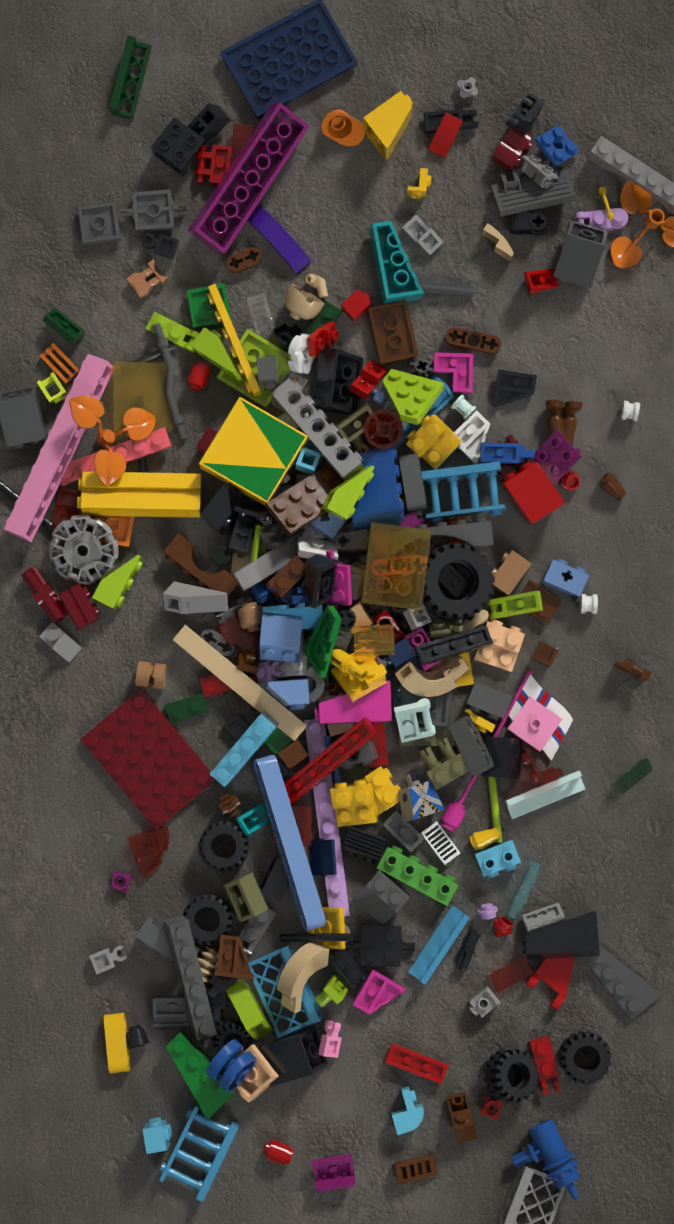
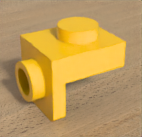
[407,168,431,199]

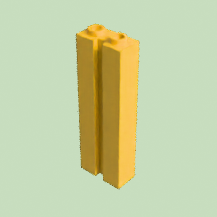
[77,472,201,518]

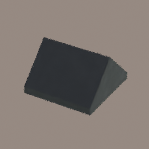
[481,736,522,779]

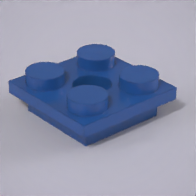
[535,125,580,167]

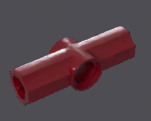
[21,566,68,624]

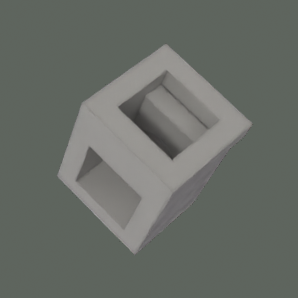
[468,985,501,1017]

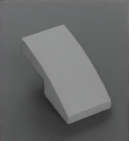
[401,215,443,256]

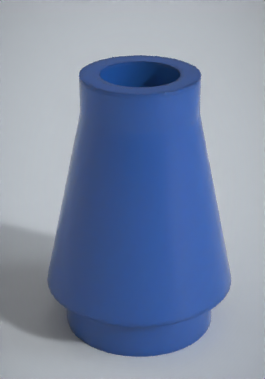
[250,582,273,607]

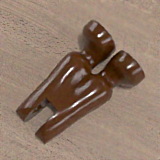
[545,400,583,446]

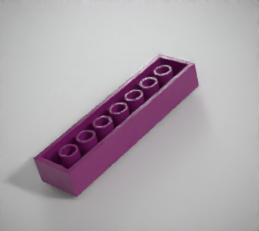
[187,102,310,254]

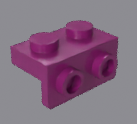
[312,1154,356,1192]

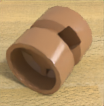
[135,661,167,690]

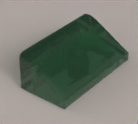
[614,758,652,794]

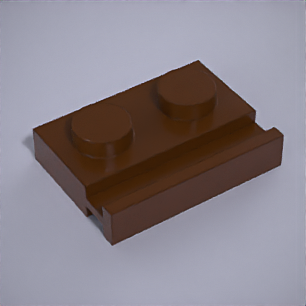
[520,579,562,625]

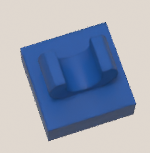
[290,586,308,606]

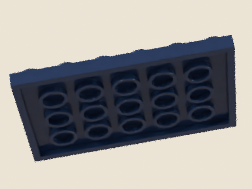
[220,0,358,120]

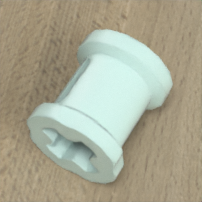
[451,395,477,420]

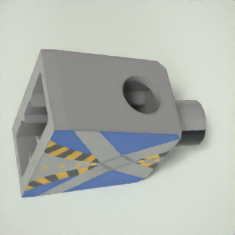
[398,772,444,822]

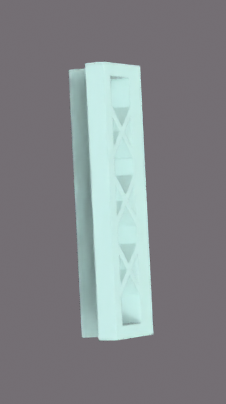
[504,771,585,819]

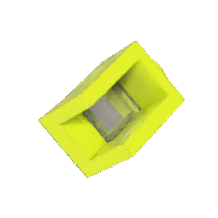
[37,372,67,404]

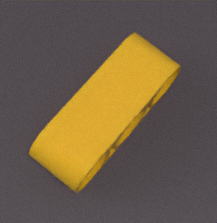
[104,1013,130,1073]

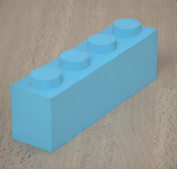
[210,711,279,787]

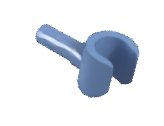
[372,389,385,404]

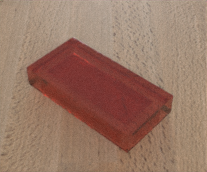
[489,956,534,993]

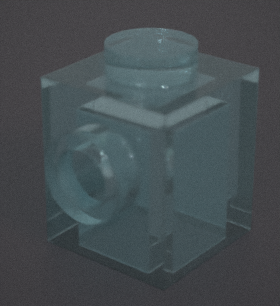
[391,686,419,707]

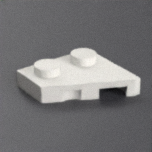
[454,410,490,464]

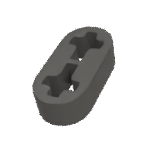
[200,629,235,657]

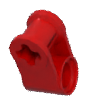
[373,610,405,648]

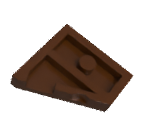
[214,935,254,980]

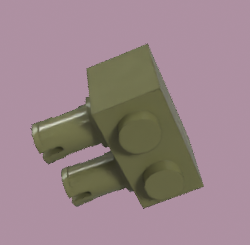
[336,404,386,453]
[419,737,470,790]

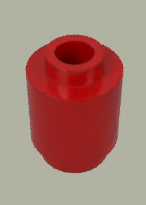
[186,361,211,392]
[263,1139,294,1165]

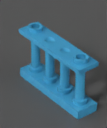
[421,461,506,523]
[159,1103,240,1202]

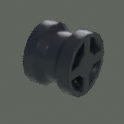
[338,609,356,630]

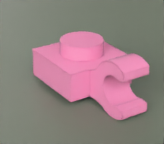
[318,1020,342,1058]

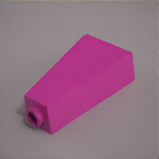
[315,681,392,724]

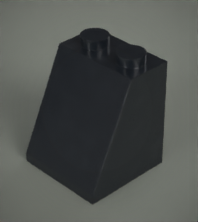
[257,1026,328,1087]

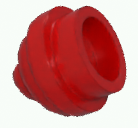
[493,916,513,937]

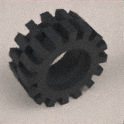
[212,1018,250,1052]

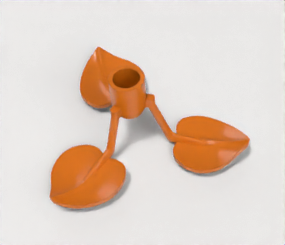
[610,180,674,269]
[69,395,156,487]

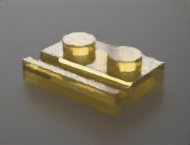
[353,625,395,656]

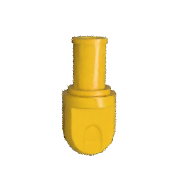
[330,649,368,682]

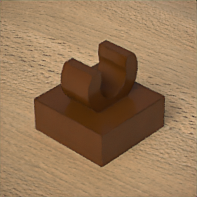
[236,647,258,674]

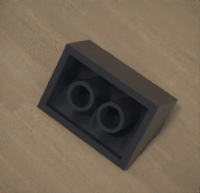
[313,349,364,415]

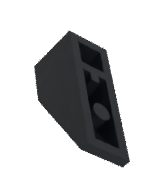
[187,103,230,144]

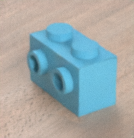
[474,840,521,879]
[142,1117,172,1154]

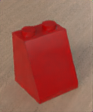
[500,461,565,524]

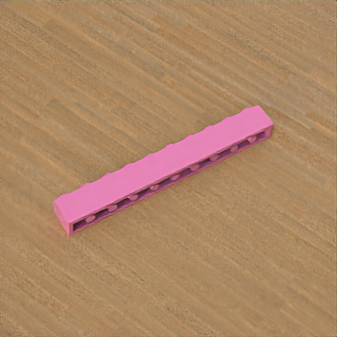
[4,354,115,543]

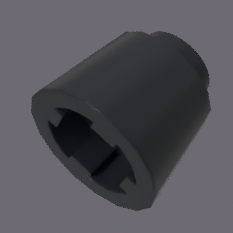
[126,1025,150,1049]

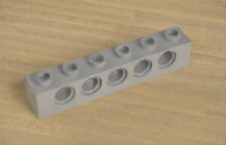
[271,378,364,481]

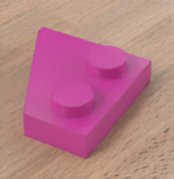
[352,969,406,1015]

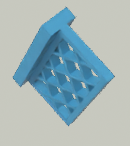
[248,944,323,1038]

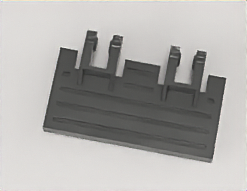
[491,162,576,217]

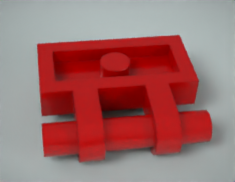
[195,145,232,185]

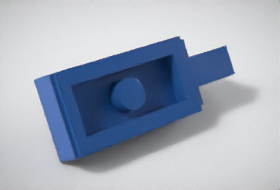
[480,442,535,464]

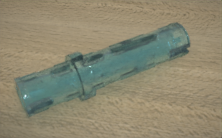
[506,861,543,920]

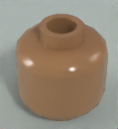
[238,602,263,632]

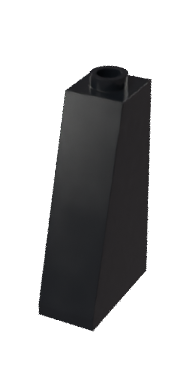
[522,911,600,960]

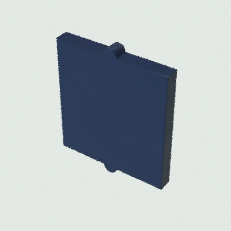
[309,838,337,877]

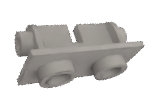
[521,155,558,188]

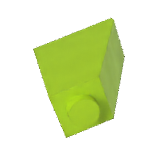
[226,980,274,1041]

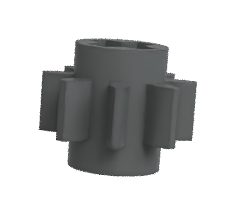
[410,355,434,379]

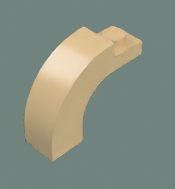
[395,655,469,697]
[277,942,329,1013]

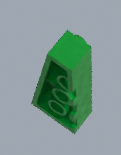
[166,1030,237,1120]

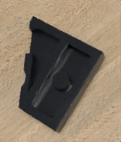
[492,370,537,407]

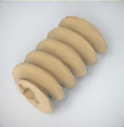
[198,944,217,990]

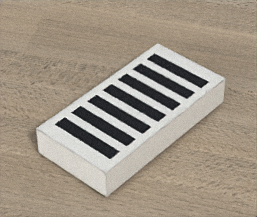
[421,821,460,865]

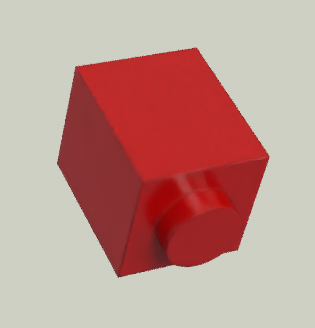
[341,289,371,323]

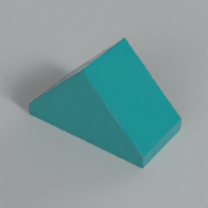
[236,803,270,836]

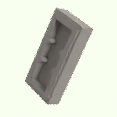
[521,903,566,934]

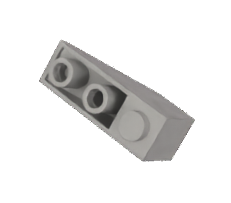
[163,581,228,614]

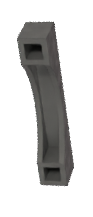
[372,518,494,558]
[163,915,217,1040]

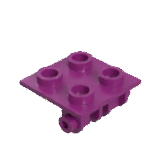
[534,429,582,484]

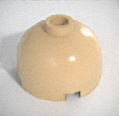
[285,284,324,321]

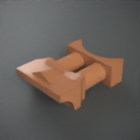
[127,259,168,298]

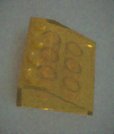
[361,522,432,610]

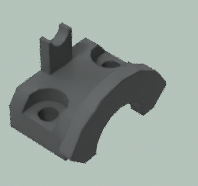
[306,667,330,702]

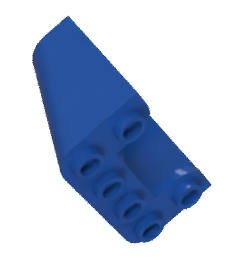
[345,444,404,534]

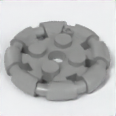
[48,515,119,585]

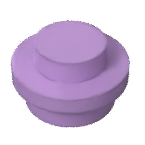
[477,903,498,919]

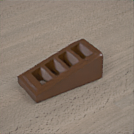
[394,1154,438,1184]

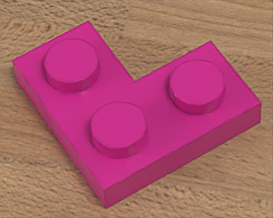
[433,352,473,394]

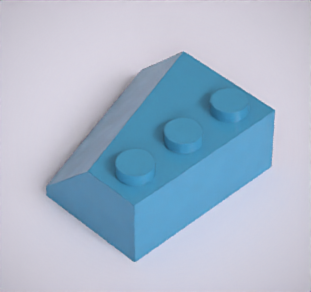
[262,603,323,634]

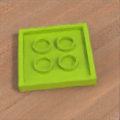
[217,329,291,409]

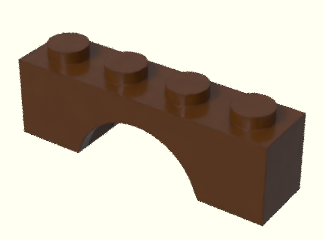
[164,533,239,599]

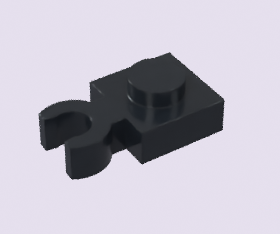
[143,233,179,260]

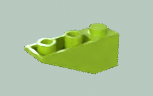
[322,466,374,520]
[92,555,143,610]

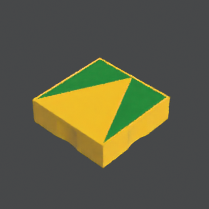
[199,397,308,506]

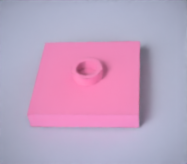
[507,697,562,752]

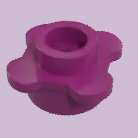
[110,871,132,893]

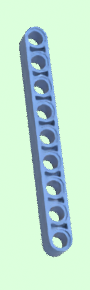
[253,755,326,931]

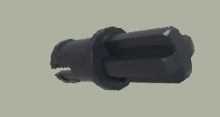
[456,931,480,971]

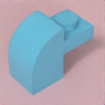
[296,439,327,475]
[391,1086,424,1135]

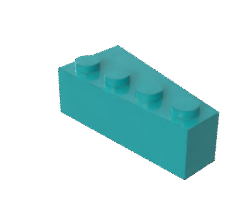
[369,221,424,305]

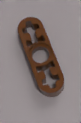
[445,327,501,355]

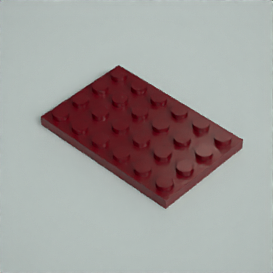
[80,688,216,830]

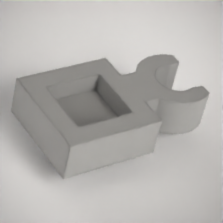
[89,945,127,975]

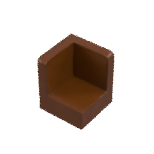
[531,641,559,668]
[278,739,309,769]

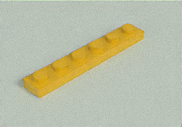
[207,284,261,397]

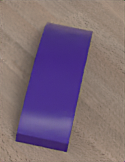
[247,205,311,274]

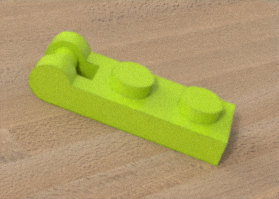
[145,312,199,353]
[488,591,543,620]

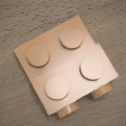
[474,619,525,672]
[237,1044,279,1103]

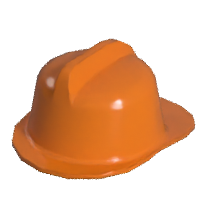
[321,109,365,147]

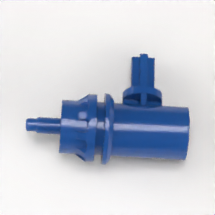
[511,1118,580,1200]

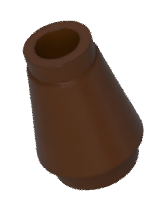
[598,472,627,501]

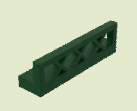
[109,35,152,120]

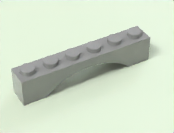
[588,136,674,215]

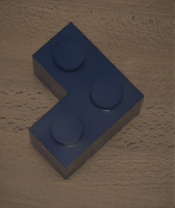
[383,638,424,685]

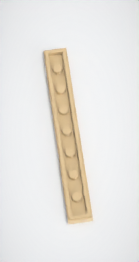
[173,625,307,741]

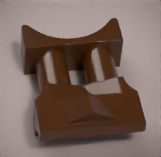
[614,659,652,683]

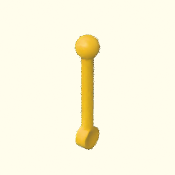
[598,187,614,220]

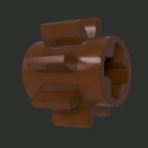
[218,793,242,818]

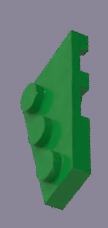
[303,606,342,678]

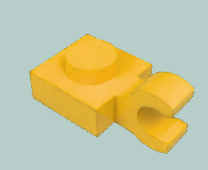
[460,709,496,734]

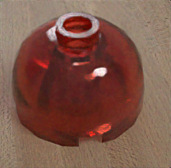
[364,410,403,449]

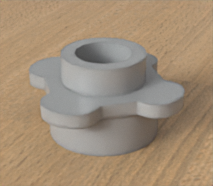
[457,77,478,98]

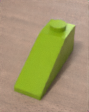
[190,327,242,381]

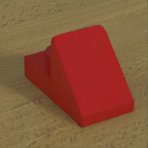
[523,269,559,296]

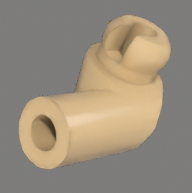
[305,273,328,299]

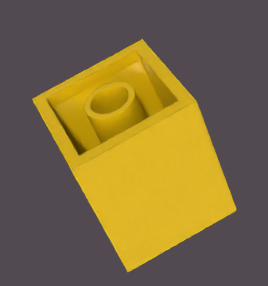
[363,91,413,161]

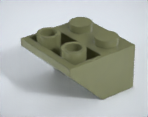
[221,873,268,922]

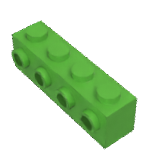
[376,845,458,906]

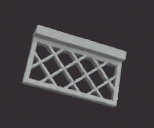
[497,1164,566,1224]

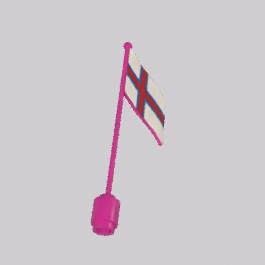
[440,670,573,832]

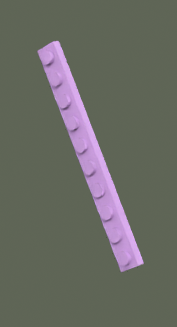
[304,719,350,917]

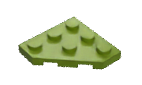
[382,369,444,425]

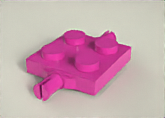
[323,550,352,612]

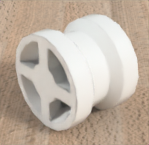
[621,400,640,422]
[580,594,598,614]

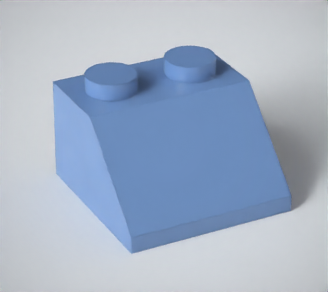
[260,614,303,663]
[264,679,310,710]

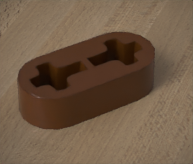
[226,247,262,274]

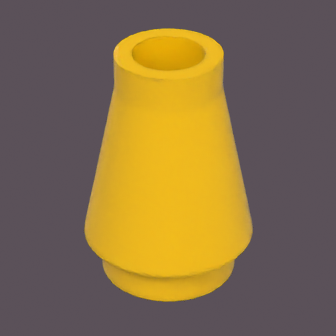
[470,827,501,851]

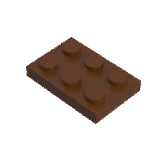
[368,300,419,366]

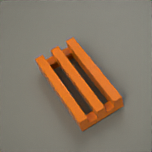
[39,343,80,385]

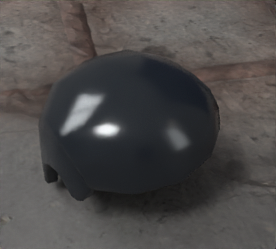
[271,323,303,350]

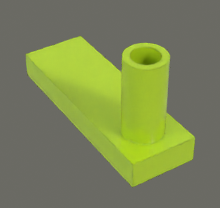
[315,972,350,1007]

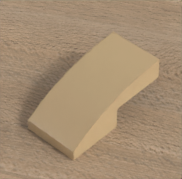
[482,223,514,261]

